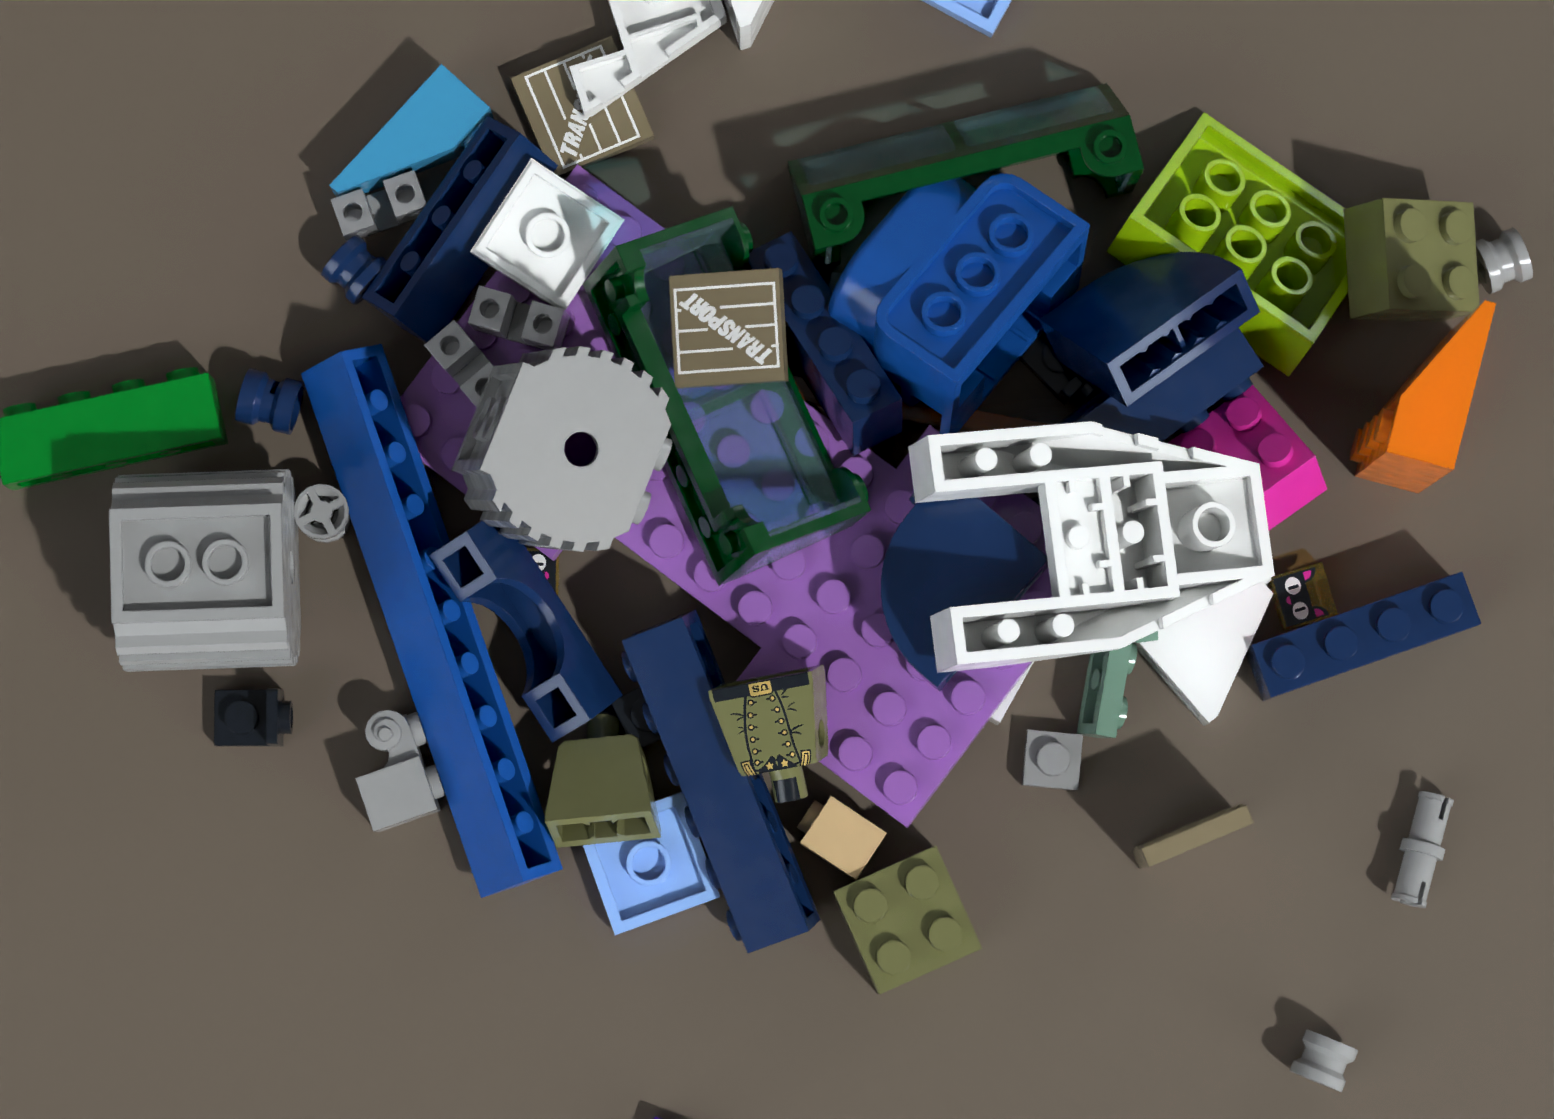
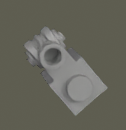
[355,710,446,832]

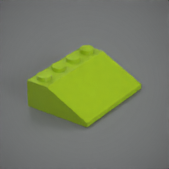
[1106,112,1348,377]

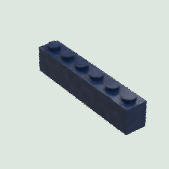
[621,609,821,953]

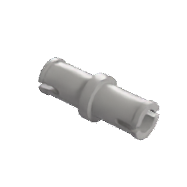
[1391,791,1454,908]

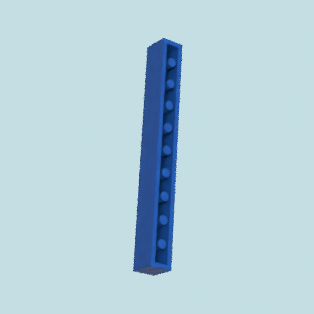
[301,344,563,898]

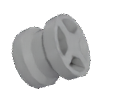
[1476,227,1533,294]
[294,484,352,543]
[1289,1029,1358,1092]

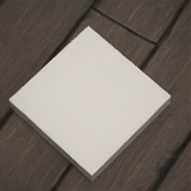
[470,158,625,310]

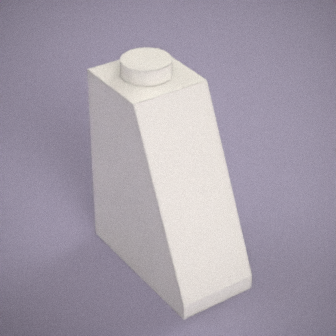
[1135,578,1273,726]

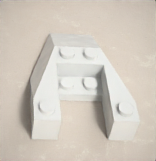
[908,421,1275,673]

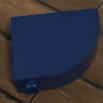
[1039,252,1260,407]
[881,492,1048,692]

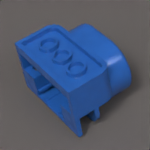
[828,173,1090,434]

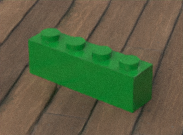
[0,367,228,491]

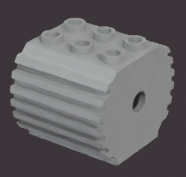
[452,346,672,552]
[109,469,301,672]

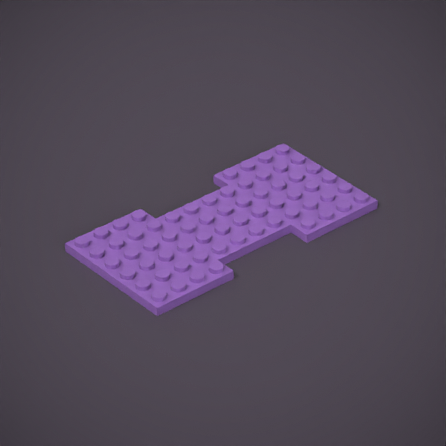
[400,164,1052,828]

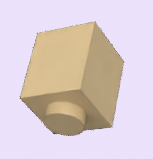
[797,796,887,880]

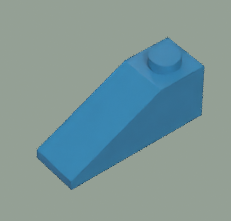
[329,64,494,197]

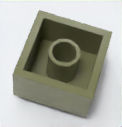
[1343,198,1479,322]
[832,845,982,995]

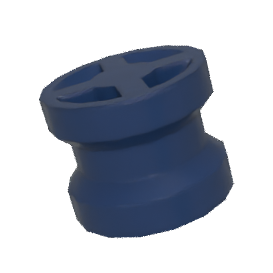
[321,235,387,305]

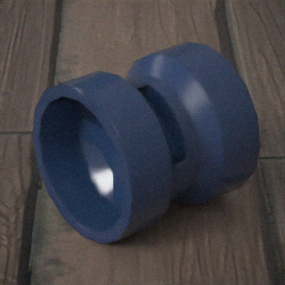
[235,368,304,435]

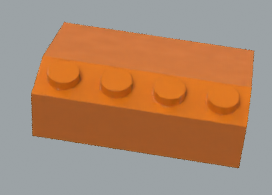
[1350,300,1496,494]

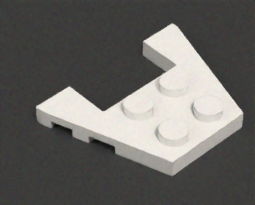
[569,0,727,118]

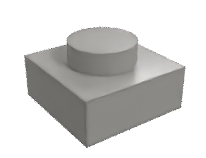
[1021,729,1083,791]

